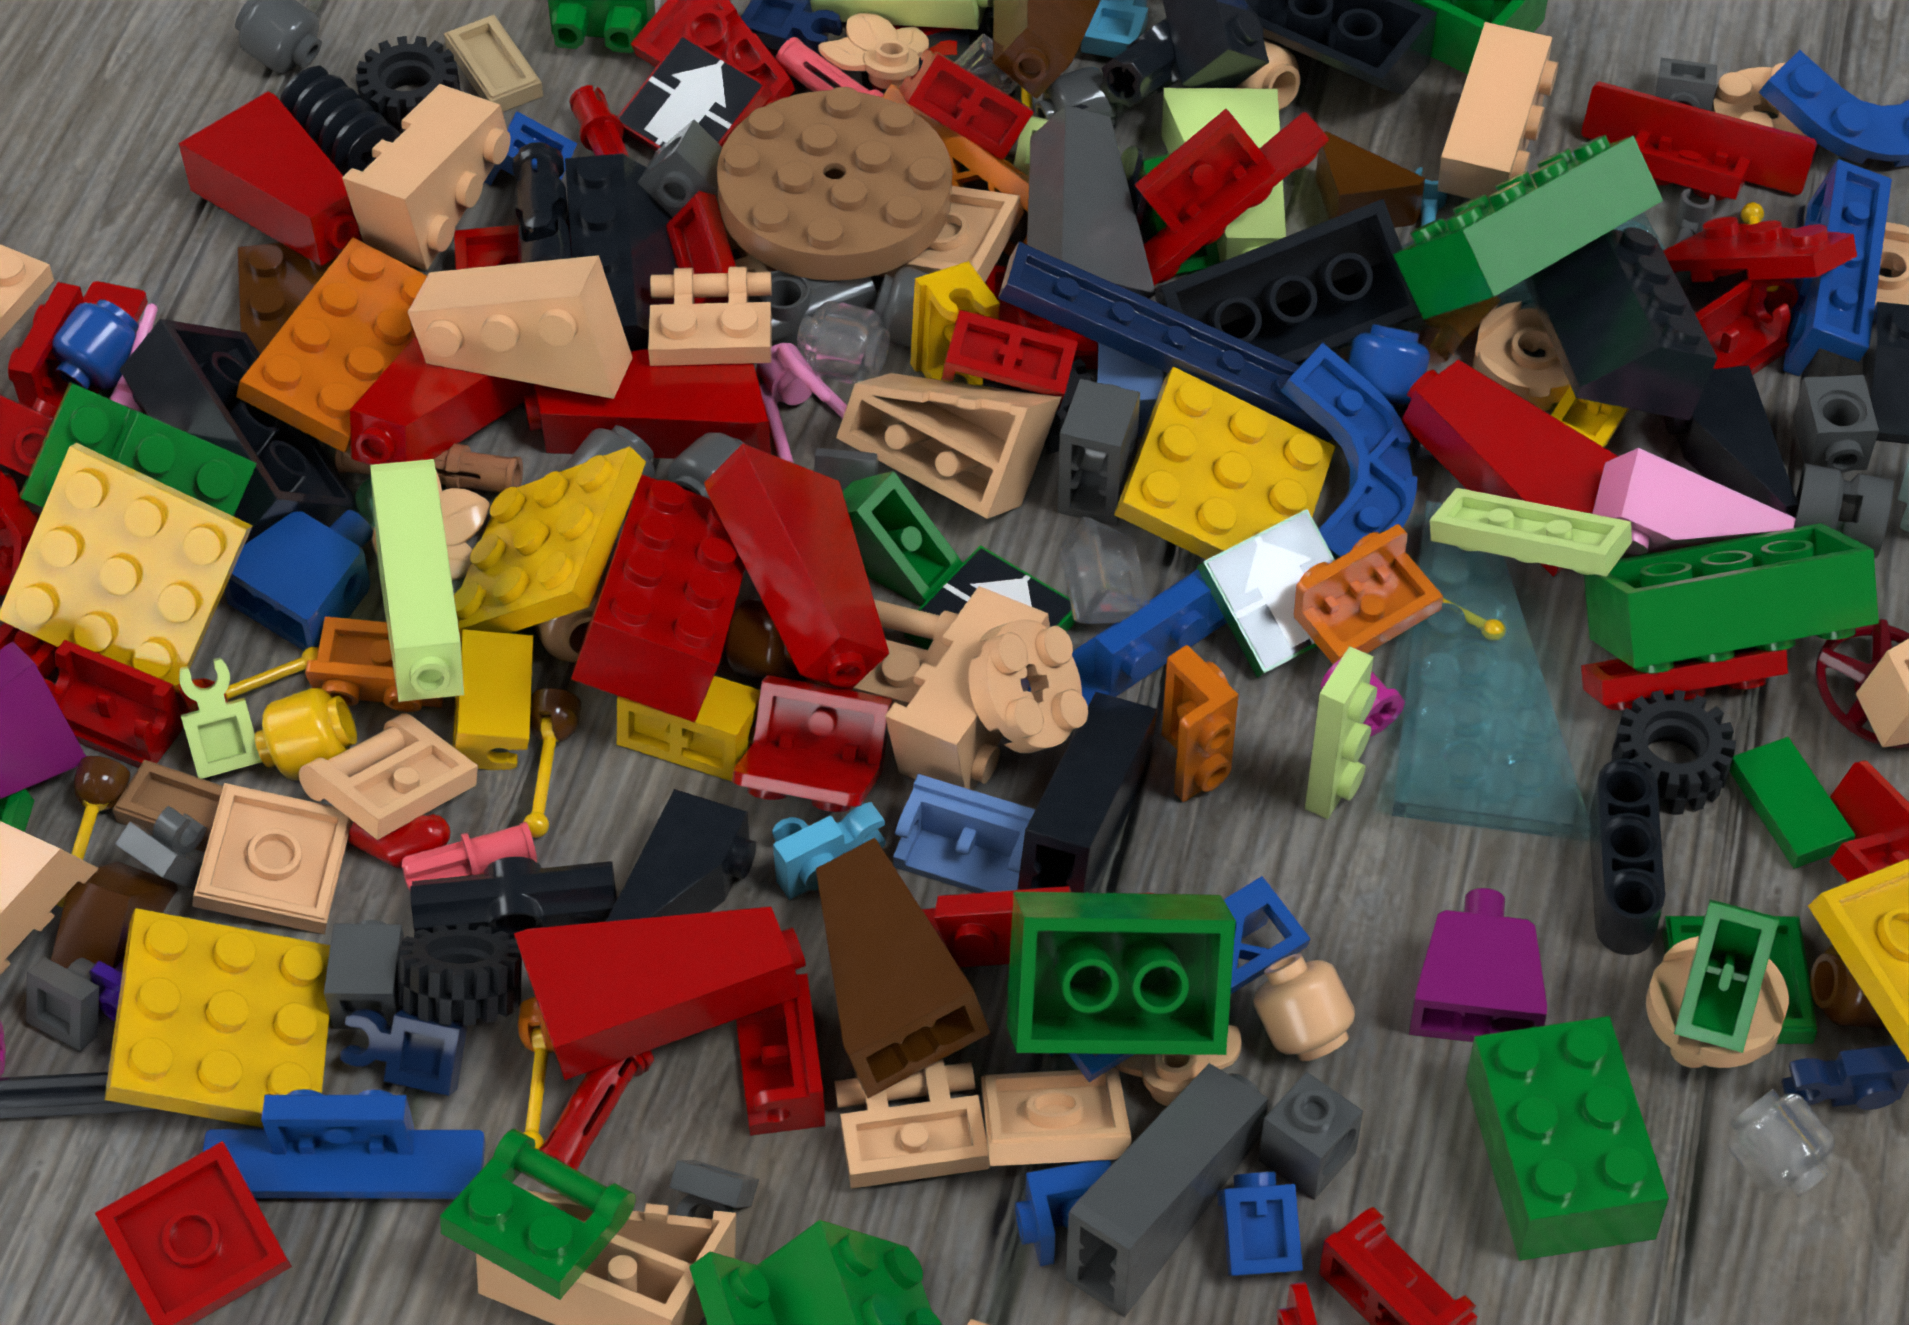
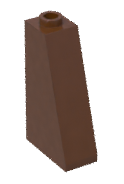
[993,0,1101,99]
[816,838,990,1098]

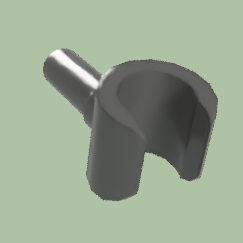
[1674,188,1716,245]

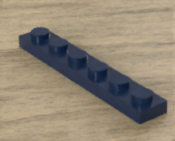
[998,242,1332,442]

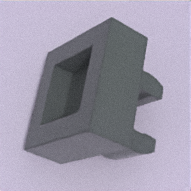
[115,806,207,890]
[26,957,99,1051]
[669,1160,759,1217]

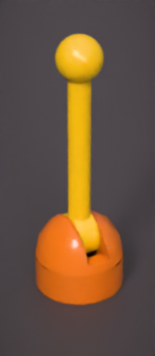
[517,997,555,1149]

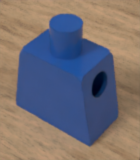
[224,510,373,651]

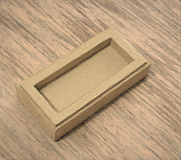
[444,15,543,112]

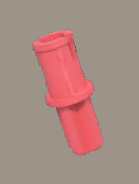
[402,822,537,891]

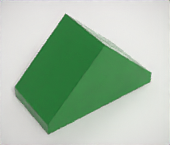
[1674,899,1779,1053]

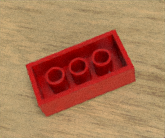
[571,474,745,723]

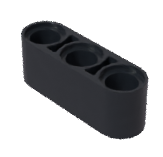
[1589,758,1666,955]

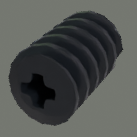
[280,65,401,176]

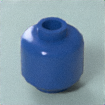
[51,299,139,390]
[1348,324,1430,411]

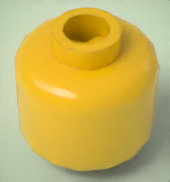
[255,688,357,781]

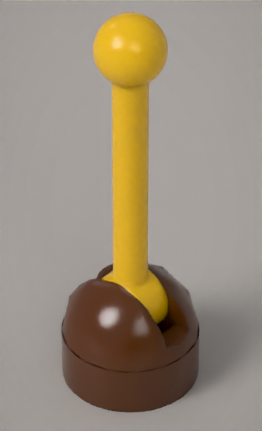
[523,688,581,838]
[56,756,130,908]

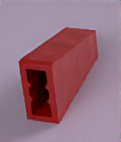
[178,91,363,266]
[350,336,535,465]
[523,349,771,459]
[1402,359,1619,577]
[704,444,890,690]
[514,906,806,1080]

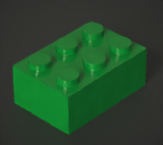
[1006,892,1236,1055]
[1465,1016,1669,1261]

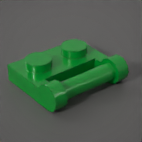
[440,1129,636,1300]

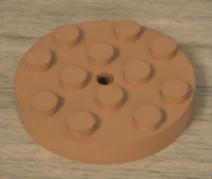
[717,87,952,281]

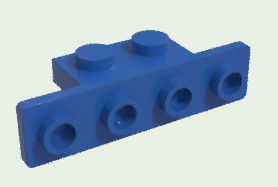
[1027,569,1227,706]
[203,1089,486,1199]

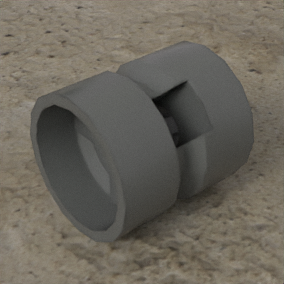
[1794,463,1894,559]

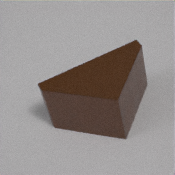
[1315,131,1425,228]
[51,861,178,969]

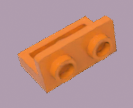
[1294,524,1443,665]
[305,616,443,712]
[1161,645,1239,802]

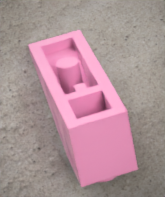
[1592,448,1796,555]

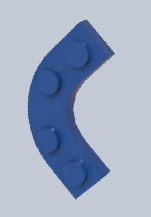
[1759,50,1909,167]
[1281,343,1417,560]

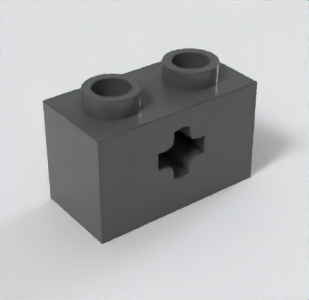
[1058,379,1140,526]

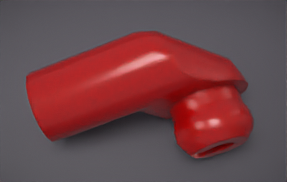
[348,814,451,868]

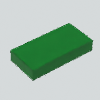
[1729,736,1855,869]

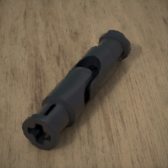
[512,142,571,263]

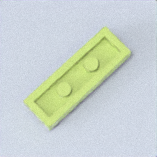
[1429,488,1632,577]
[1305,646,1377,819]

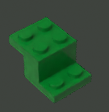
[19,382,257,516]
[689,1220,942,1325]

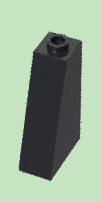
[1017,692,1158,893]

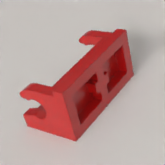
[899,49,1034,160]
[1695,278,1790,375]
[941,309,1078,411]
[43,639,184,768]
[736,973,826,1136]
[1319,1207,1478,1325]

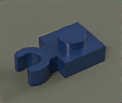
[741,0,843,57]
[340,1009,467,1096]
[1781,1045,1909,1110]

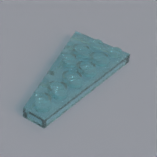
[1392,501,1592,841]

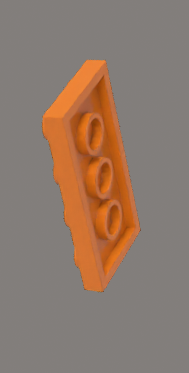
[236,238,427,453]

